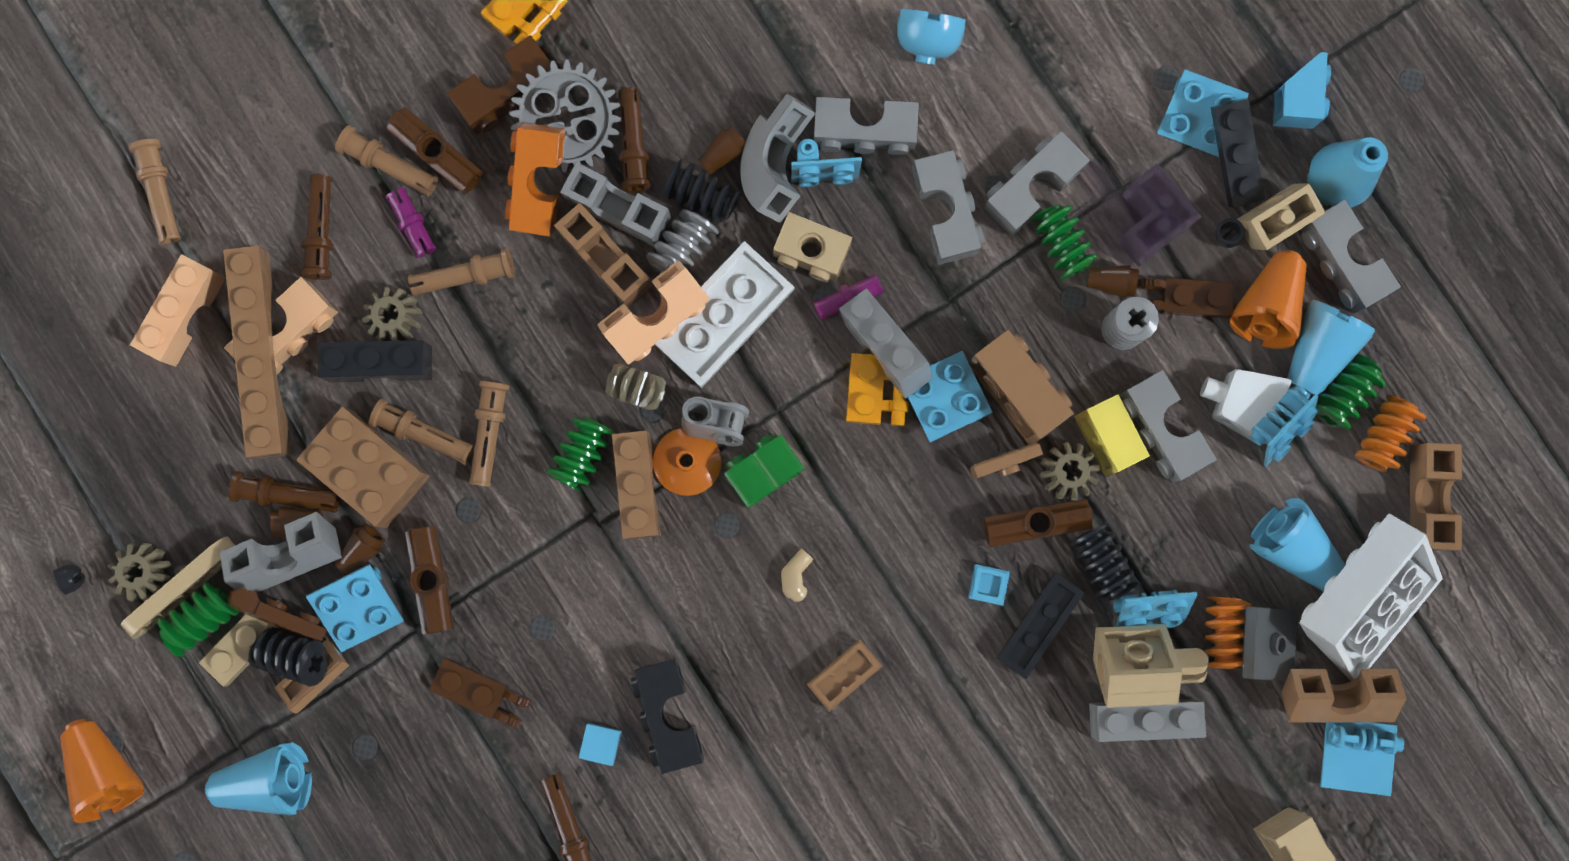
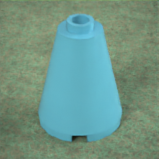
[1307,137,1388,208]
[1287,300,1375,399]
[1249,498,1346,592]
[205,742,312,815]

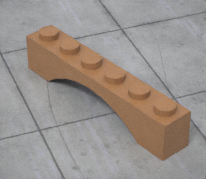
[223,246,291,460]

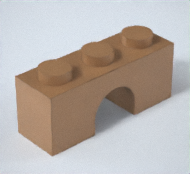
[554,203,653,308]
[612,430,661,540]
[1410,443,1462,551]
[1281,669,1407,722]

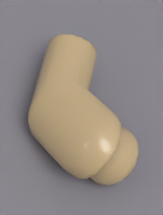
[781,548,814,602]

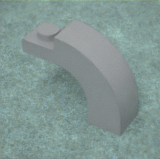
[740,93,816,223]

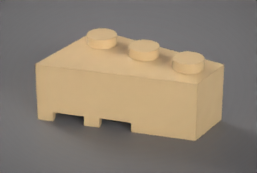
[1254,807,1336,861]

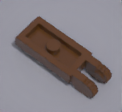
[1137,278,1234,318]
[226,587,327,642]
[429,658,532,728]

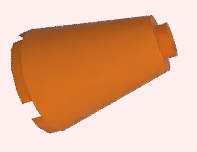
[1230,250,1307,349]
[60,719,145,823]

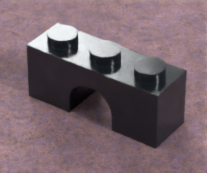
[318,340,432,383]
[631,657,704,774]

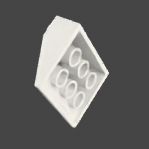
[1299,514,1443,681]

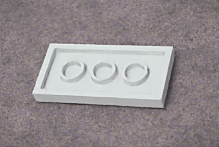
[654,241,795,388]

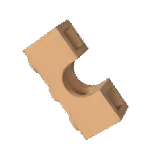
[130,254,226,367]
[597,260,710,365]
[224,277,338,375]

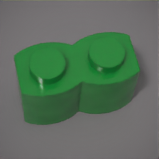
[724,434,805,509]

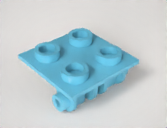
[1157,69,1249,157]
[791,139,862,187]
[908,351,993,442]
[1250,386,1318,467]
[306,564,404,652]
[1113,590,1197,628]
[1320,722,1404,796]

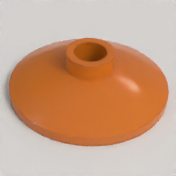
[653,428,722,496]

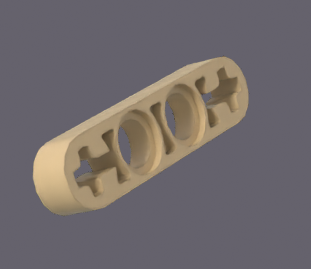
[121,536,235,639]

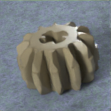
[362,287,423,341]
[605,363,666,410]
[1039,442,1100,501]
[107,543,172,601]

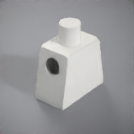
[1200,369,1292,445]

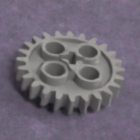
[509,59,621,172]

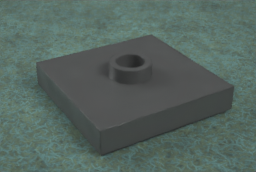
[1242,606,1298,681]

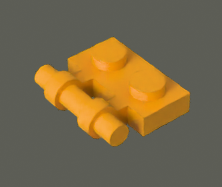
[480,0,568,44]
[846,353,910,426]

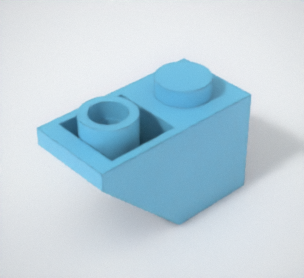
[1273,52,1331,129]

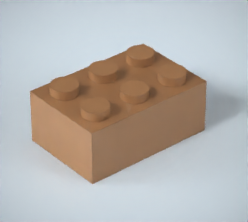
[968,330,1074,445]
[296,406,431,528]

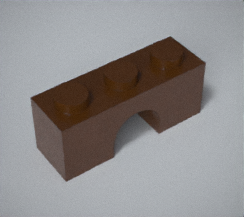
[447,35,550,135]

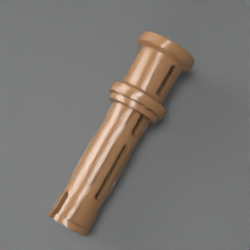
[335,125,438,197]
[128,139,181,244]
[408,248,515,297]
[469,381,511,487]
[368,398,475,465]

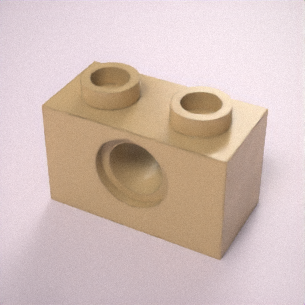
[1236,183,1326,250]
[773,212,853,282]

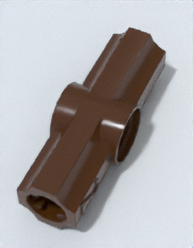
[386,107,483,195]
[983,499,1093,547]
[405,526,454,635]

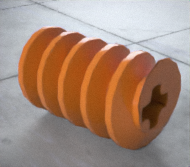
[1355,395,1426,473]
[1204,597,1252,670]

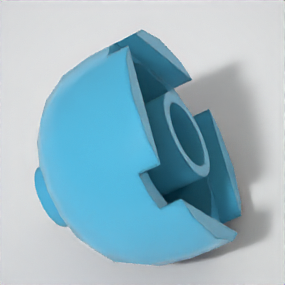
[897,9,966,65]

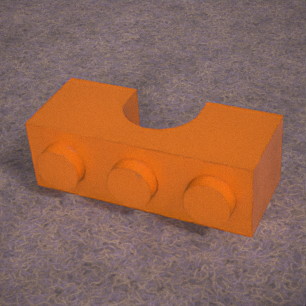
[505,123,566,236]

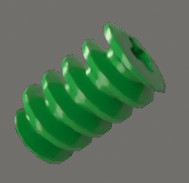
[1030,204,1098,281]
[1315,354,1386,430]
[546,415,616,493]
[157,583,239,657]

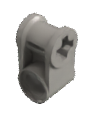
[681,396,749,446]

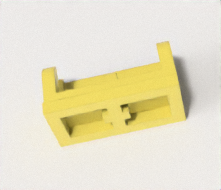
[1074,394,1150,477]

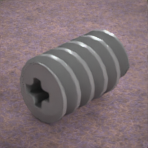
[645,210,719,275]
[1101,296,1159,350]

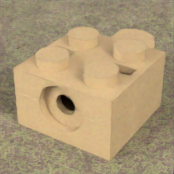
[1093,624,1209,708]

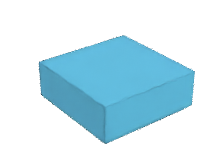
[968,564,1010,606]
[579,722,622,766]

